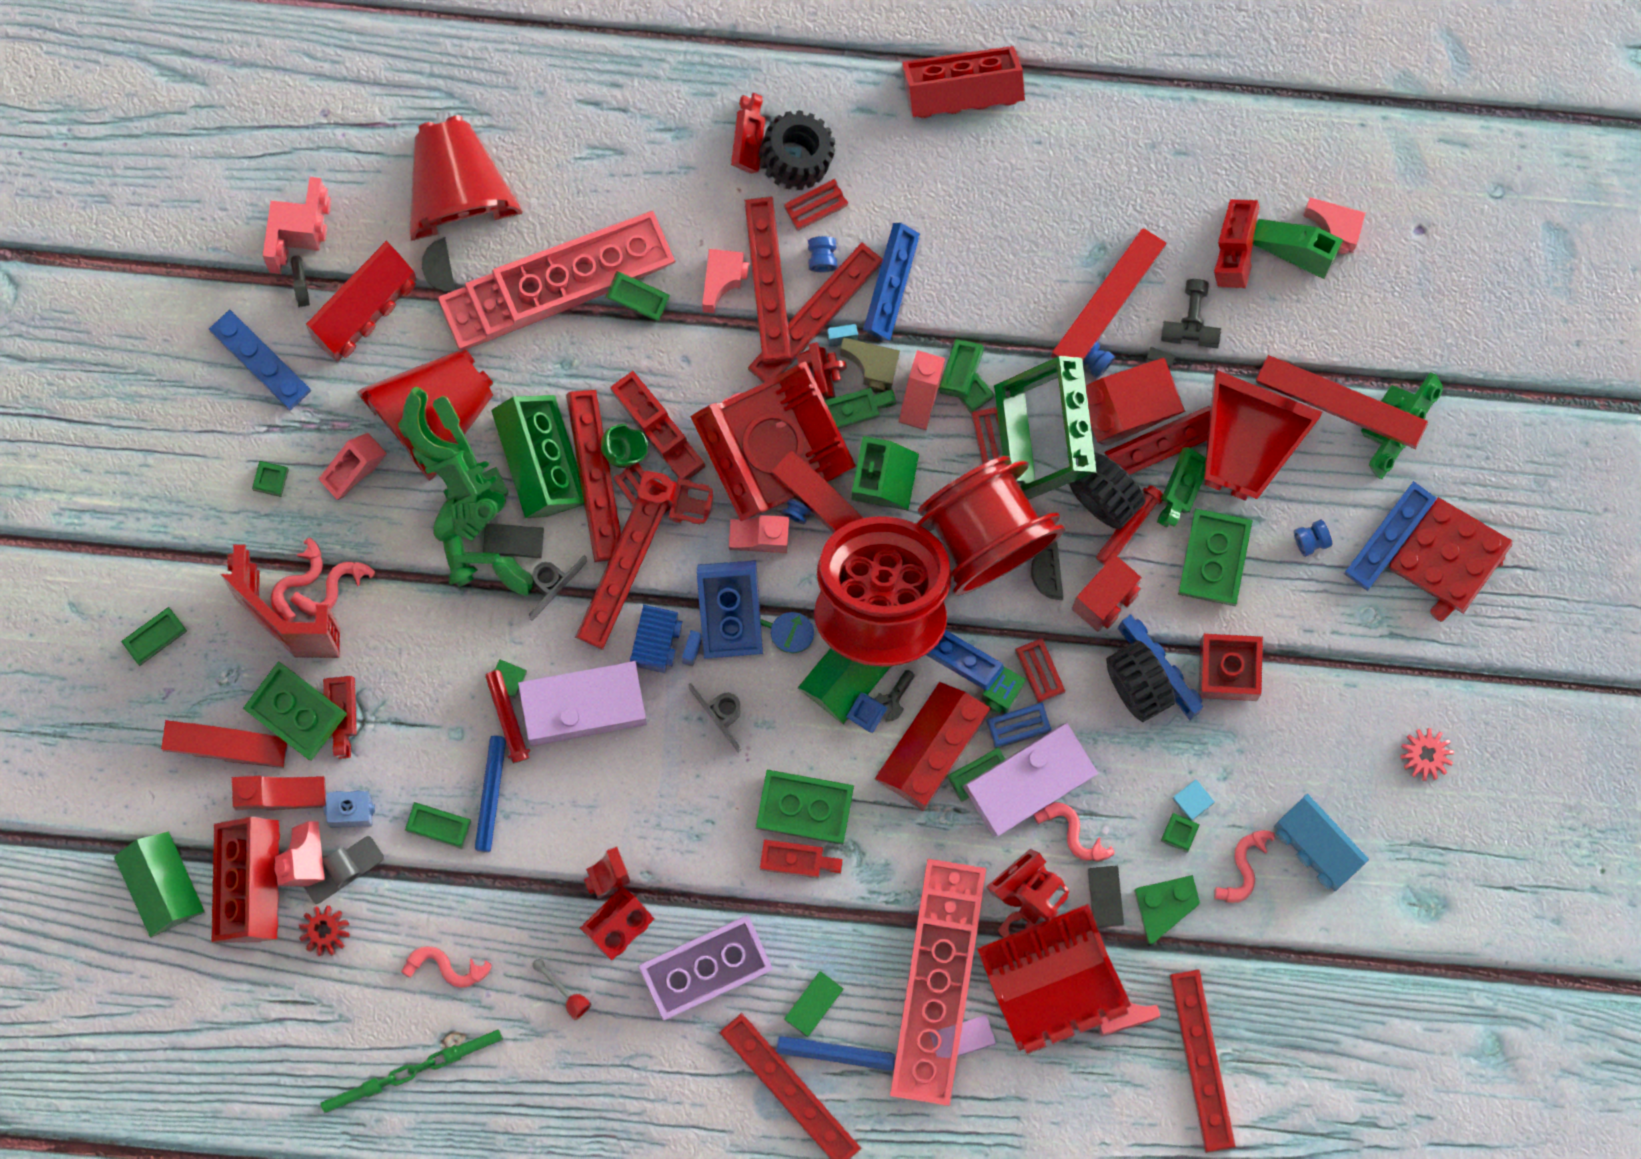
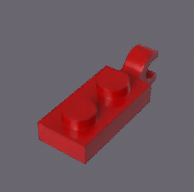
[731,93,766,174]
[323,676,357,759]
[760,839,843,878]

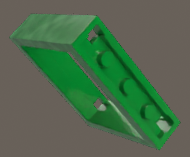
[994,356,1097,499]

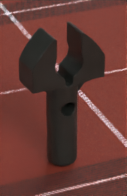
[291,256,310,307]
[875,670,915,722]

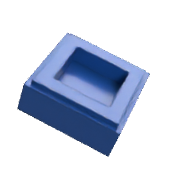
[682,630,702,666]
[847,692,888,733]

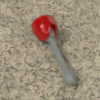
[533,959,592,1020]

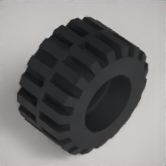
[759,110,836,190]
[1069,452,1145,529]
[1106,640,1175,722]

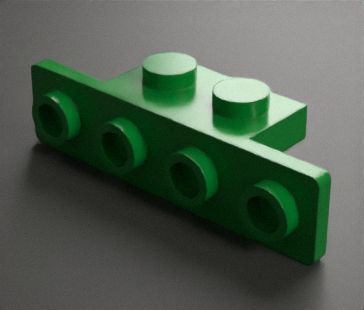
[1361,372,1443,480]

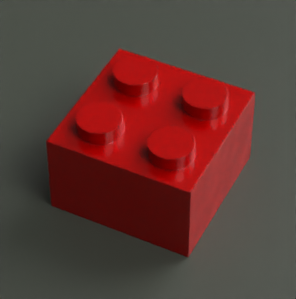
[1072,554,1142,632]
[1198,633,1263,701]

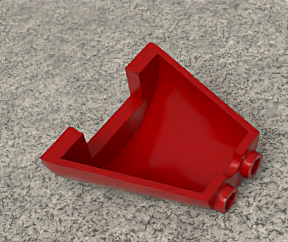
[409,115,523,241]
[357,349,493,481]
[1204,370,1323,501]

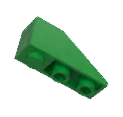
[1253,219,1343,279]

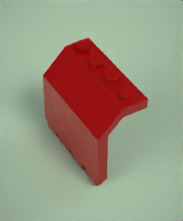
[977,904,1131,1054]

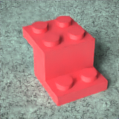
[262,177,331,274]

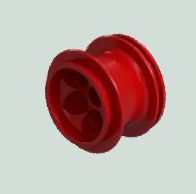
[916,456,1065,596]
[814,516,951,666]

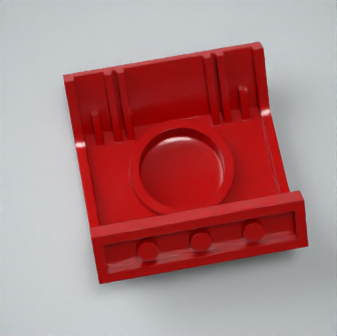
[690,361,856,522]
[220,544,340,658]

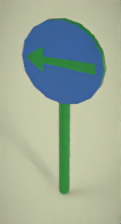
[761,612,814,654]

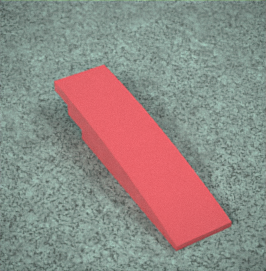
[438,211,675,352]
[890,859,986,1106]

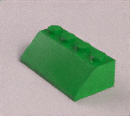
[491,395,585,518]

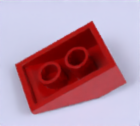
[1086,358,1185,446]

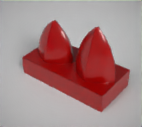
[986,849,1047,907]

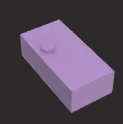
[518,661,647,746]
[962,723,1098,837]
[638,915,773,1021]

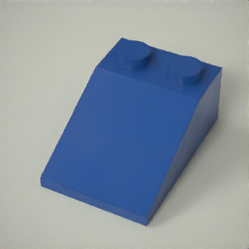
[696,560,763,659]

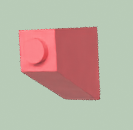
[898,350,945,430]

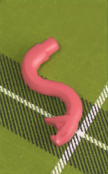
[270,538,323,622]
[290,562,375,616]
[1033,802,1115,862]
[1214,830,1275,903]
[401,946,492,988]

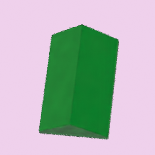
[798,648,892,725]
[114,831,205,938]

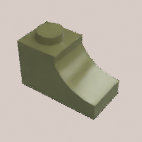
[840,337,900,392]

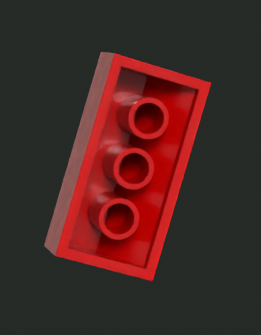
[901,46,1025,118]
[306,241,417,362]
[875,681,990,811]
[211,817,280,943]

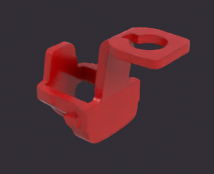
[638,471,713,525]
[998,869,1070,938]

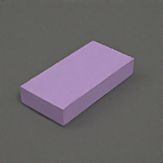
[929,1015,996,1058]

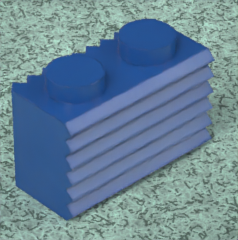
[630,604,683,673]

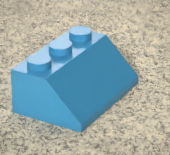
[1274,793,1370,892]

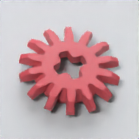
[1400,728,1454,781]

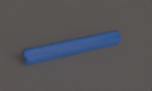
[475,736,506,853]
[776,1036,895,1071]

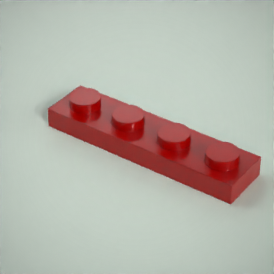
[1104,406,1211,475]

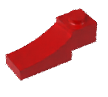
[1214,199,1260,288]
[232,775,326,811]
[583,846,630,900]

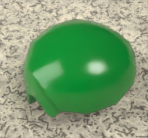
[601,424,648,468]

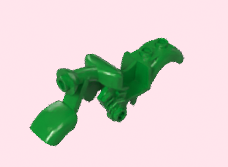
[398,387,534,596]

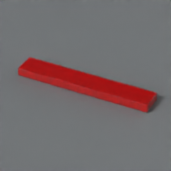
[744,196,792,365]
[1051,228,1167,361]
[748,242,883,383]
[1256,355,1428,450]
[566,390,621,562]
[575,479,668,650]
[1169,969,1236,1153]
[719,1013,862,1159]

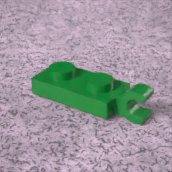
[825,387,896,429]
[1157,447,1206,528]

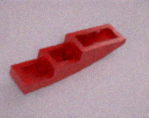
[610,371,706,480]
[772,450,863,533]
[161,720,287,768]

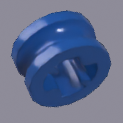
[782,499,811,525]

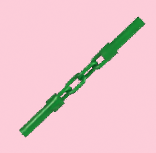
[320,1029,503,1113]

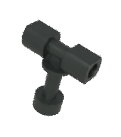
[1161,279,1221,349]

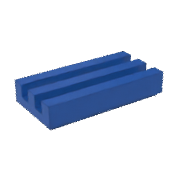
[986,702,1052,749]

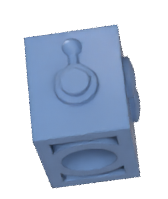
[324,790,375,828]

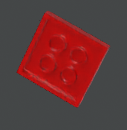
[1389,497,1513,614]

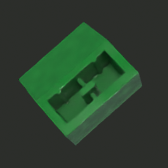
[851,436,919,511]

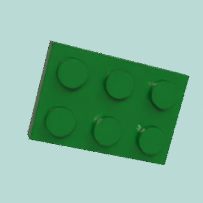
[1178,508,1253,606]
[243,661,347,761]
[756,769,854,845]

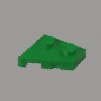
[1134,875,1200,945]

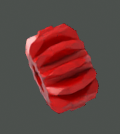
[299,905,350,957]

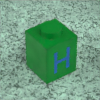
[981,667,1026,714]

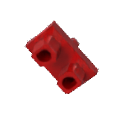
[797,342,847,399]

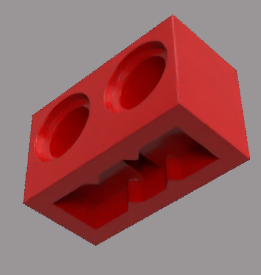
[580,886,655,961]

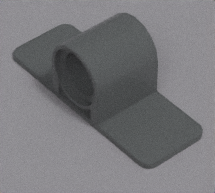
[529,555,587,621]
[688,683,741,753]
[304,836,384,904]

